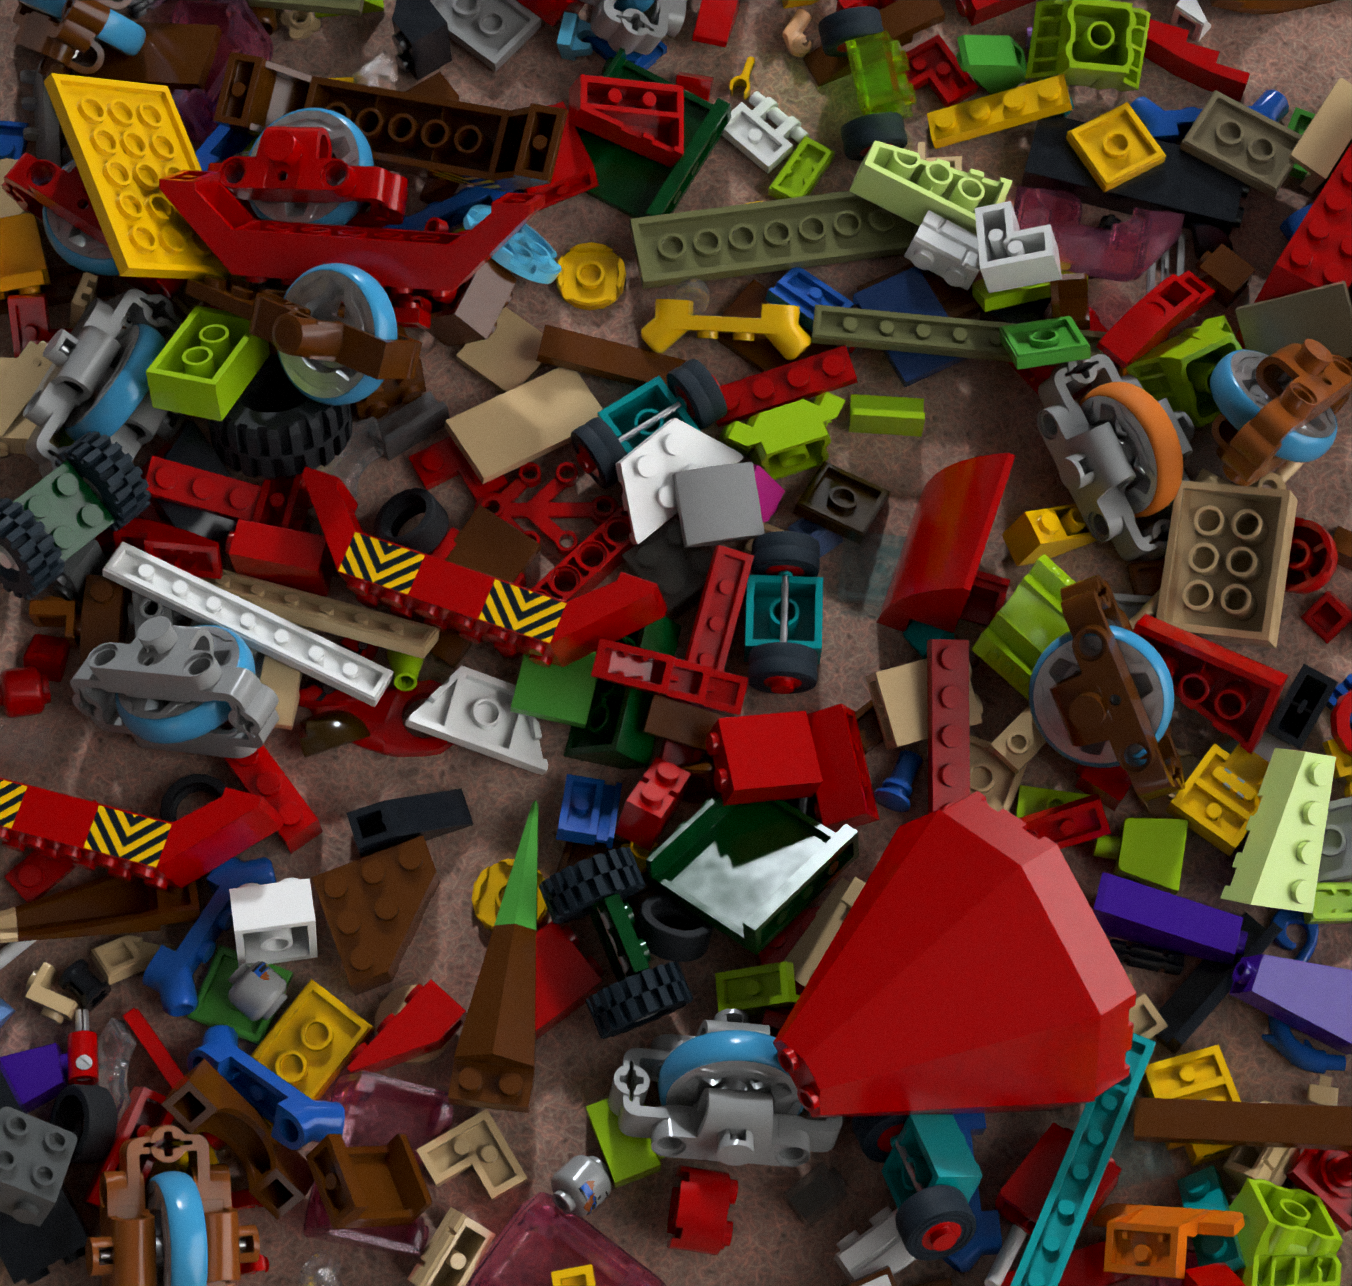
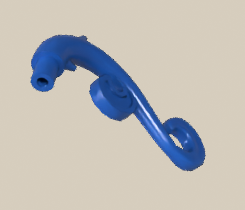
[1261,909,1346,1074]

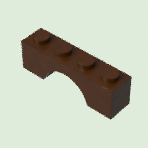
[161,1059,315,1220]

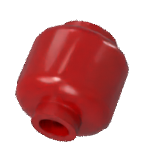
[0,666,51,718]

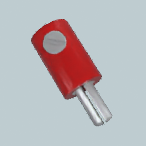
[67,1009,99,1085]

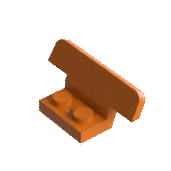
[1093,1203,1245,1279]

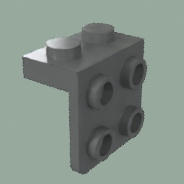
[0,1107,77,1227]

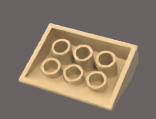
[1156,480,1298,648]

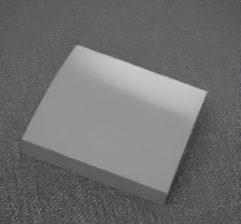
[672,462,765,548]

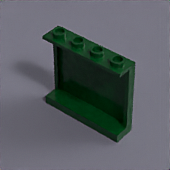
[575,47,732,218]
[646,792,859,955]

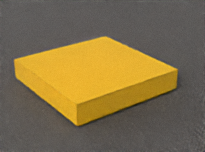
[1066,102,1166,193]

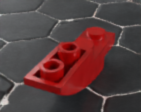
[1096,270,1216,369]

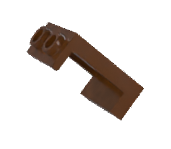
[306,1134,432,1229]

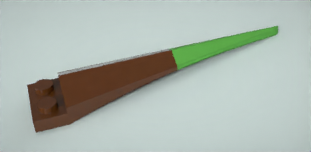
[448,800,539,1113]

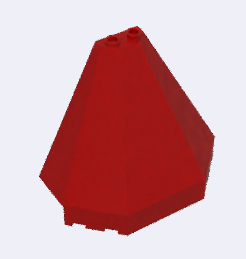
[773,791,1136,1117]

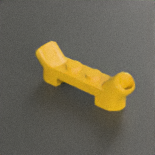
[641,299,811,360]

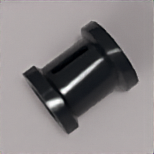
[58,959,111,1012]

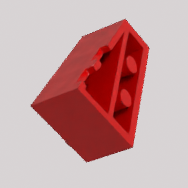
[569,74,684,168]

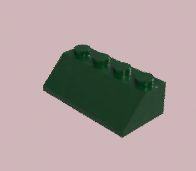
[564,616,681,770]

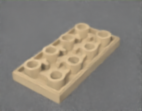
[444,367,603,484]

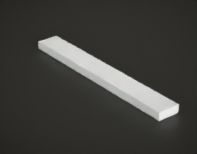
[102,541,394,707]

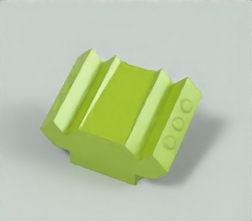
[1025,0,1151,92]
[1126,315,1242,427]
[718,392,846,480]
[972,554,1076,701]
[1229,1178,1343,1286]

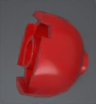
[1285,517,1339,595]

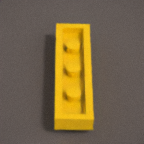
[927,74,1073,149]

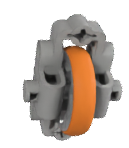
[1036,354,1194,561]

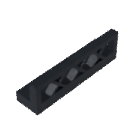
[1154,912,1283,1054]

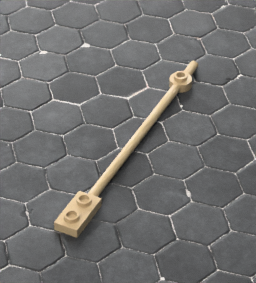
[988,460,1305,774]

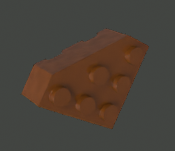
[311,836,440,996]

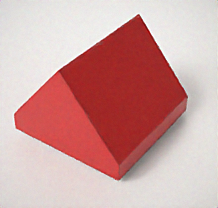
[675,71,714,102]

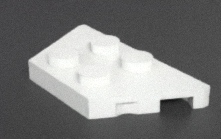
[615,418,744,545]
[404,665,548,775]

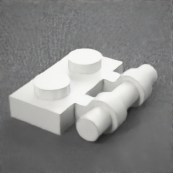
[722,91,809,174]

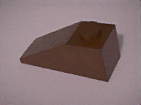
[79,575,132,668]

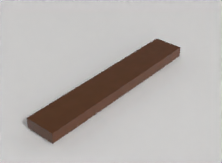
[1134,1097,1352,1151]

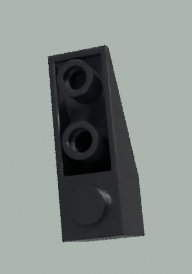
[346,788,474,858]

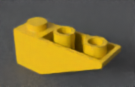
[1001,503,1097,566]

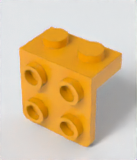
[0,213,51,300]

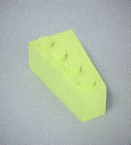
[849,140,1013,235]
[1220,748,1336,913]

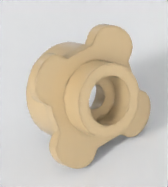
[280,10,321,40]

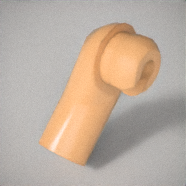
[782,9,812,57]

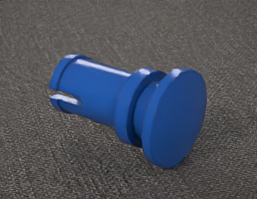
[874,750,923,812]

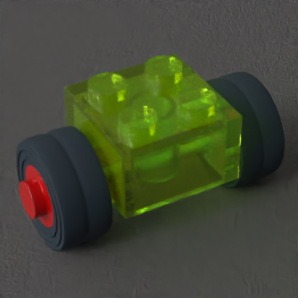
[818,6,917,161]

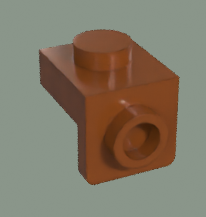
[28,596,81,648]

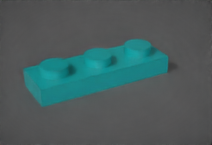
[1177,1165,1246,1272]

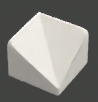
[1170,0,1211,42]

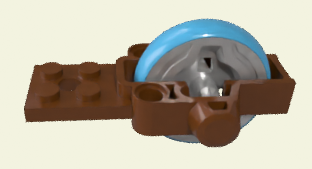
[185,263,423,406]

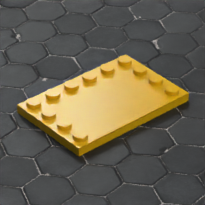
[43,73,241,280]

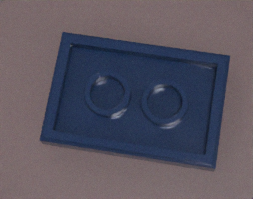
[853,266,968,388]

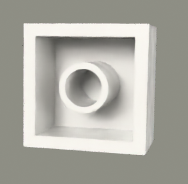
[229,878,318,967]

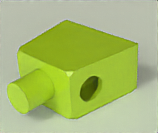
[1093,818,1189,895]

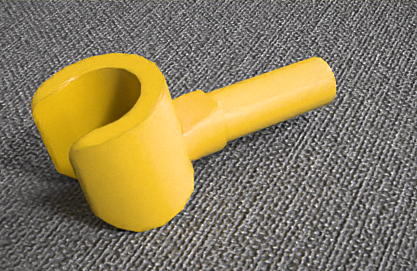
[729,56,755,100]

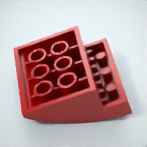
[876,453,1016,633]

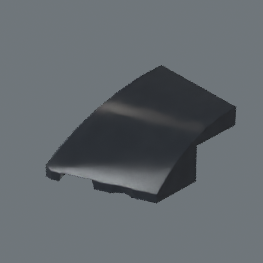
[150,420,238,542]

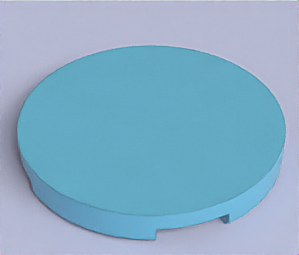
[463,204,562,284]

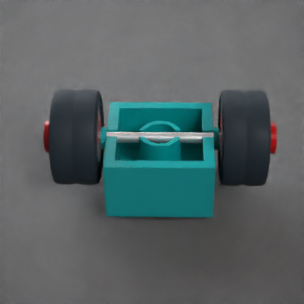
[571,359,727,489]
[744,531,823,694]
[852,1114,983,1261]

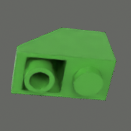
[956,35,1028,95]

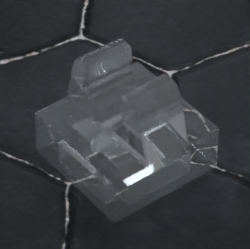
[350,50,398,88]

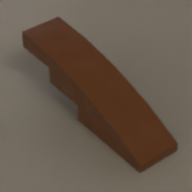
[803,0,946,87]

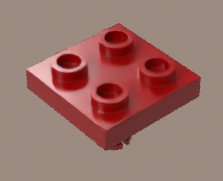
[1285,1149,1352,1232]

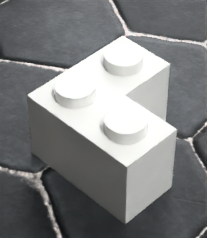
[975,201,1062,293]

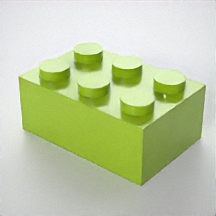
[146,305,270,421]

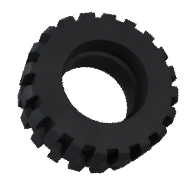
[207,355,353,480]

